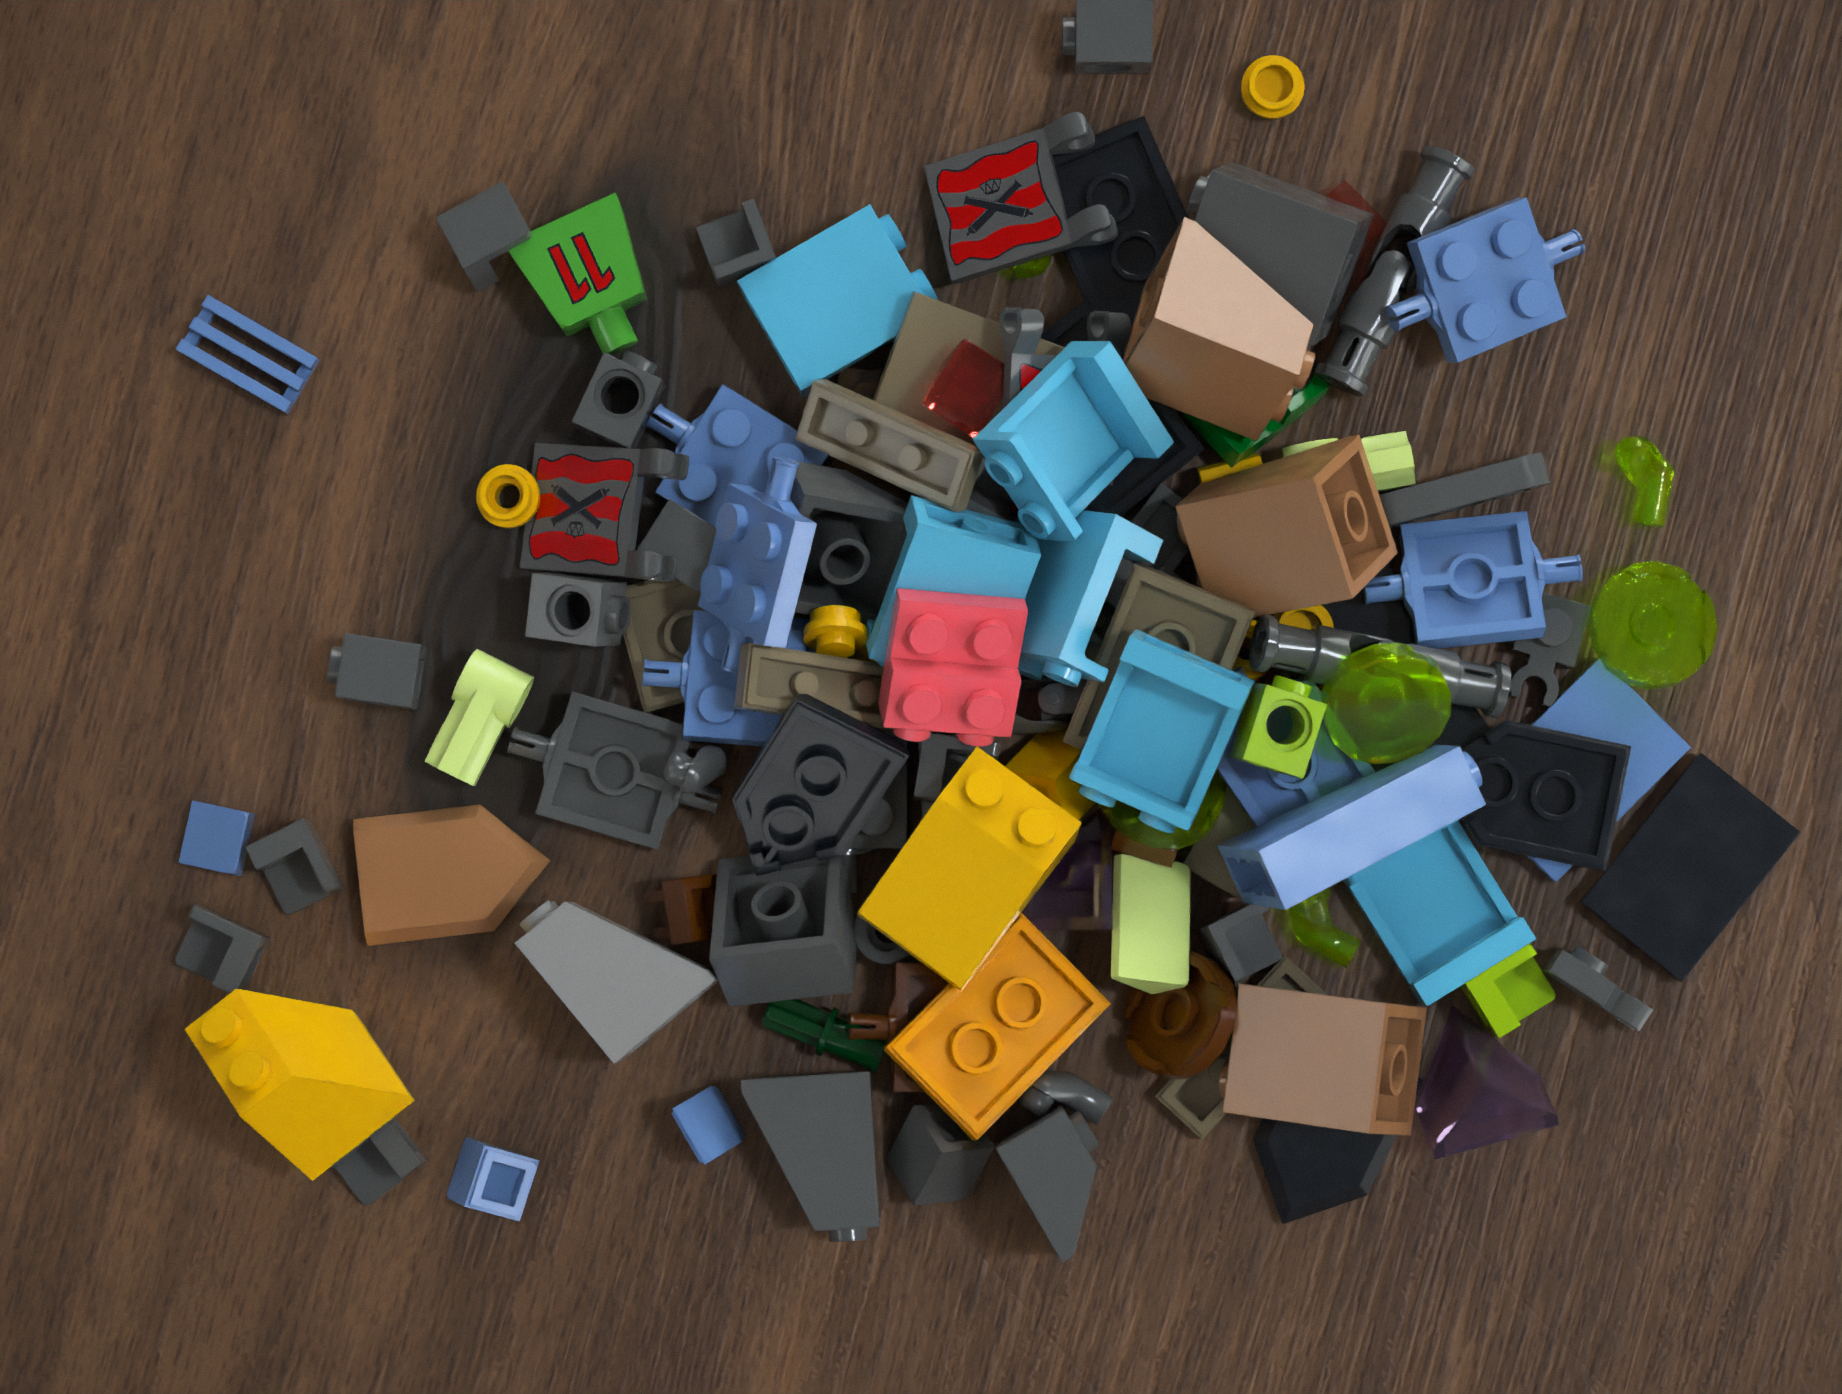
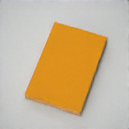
[883,912,1111,1141]

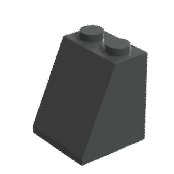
[1187,162,1374,345]

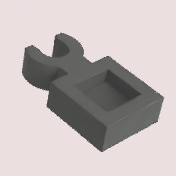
[1508,592,1592,708]
[1541,946,1653,1031]

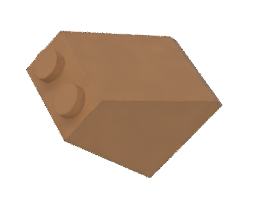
[1122,217,1315,441]
[1175,435,1398,618]
[1219,984,1427,1136]

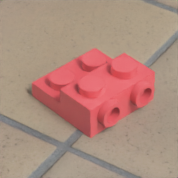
[878,588,1028,747]

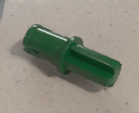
[762,999,887,1073]

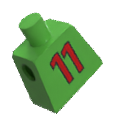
[509,193,647,356]

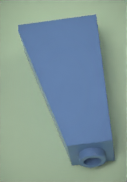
[1217,745,1486,910]

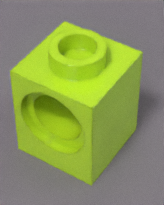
[1229,675,1327,779]

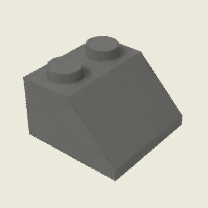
[790,461,908,625]
[709,854,857,1007]
[994,1105,1100,1263]

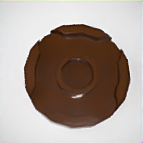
[1124,950,1237,1079]

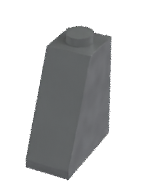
[741,1070,880,1242]

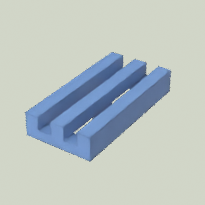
[176,295,320,415]

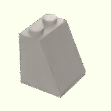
[515,900,718,1064]

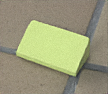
[1111,854,1191,994]

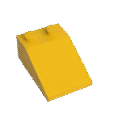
[857,746,1082,991]

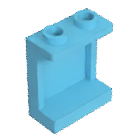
[737,204,938,398]
[973,341,1174,542]
[865,495,1041,667]
[1018,510,1163,687]
[1069,629,1255,834]
[1343,819,1536,1007]

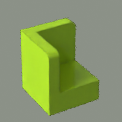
[1460,943,1556,1038]

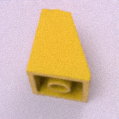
[185,988,415,1181]

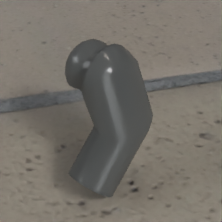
[662,745,729,794]
[1018,1071,1113,1125]

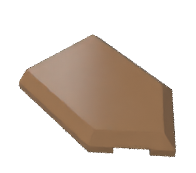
[353,805,551,946]

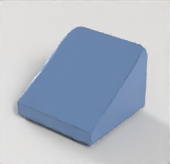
[178,800,256,876]
[671,1086,745,1165]
[447,1137,540,1222]

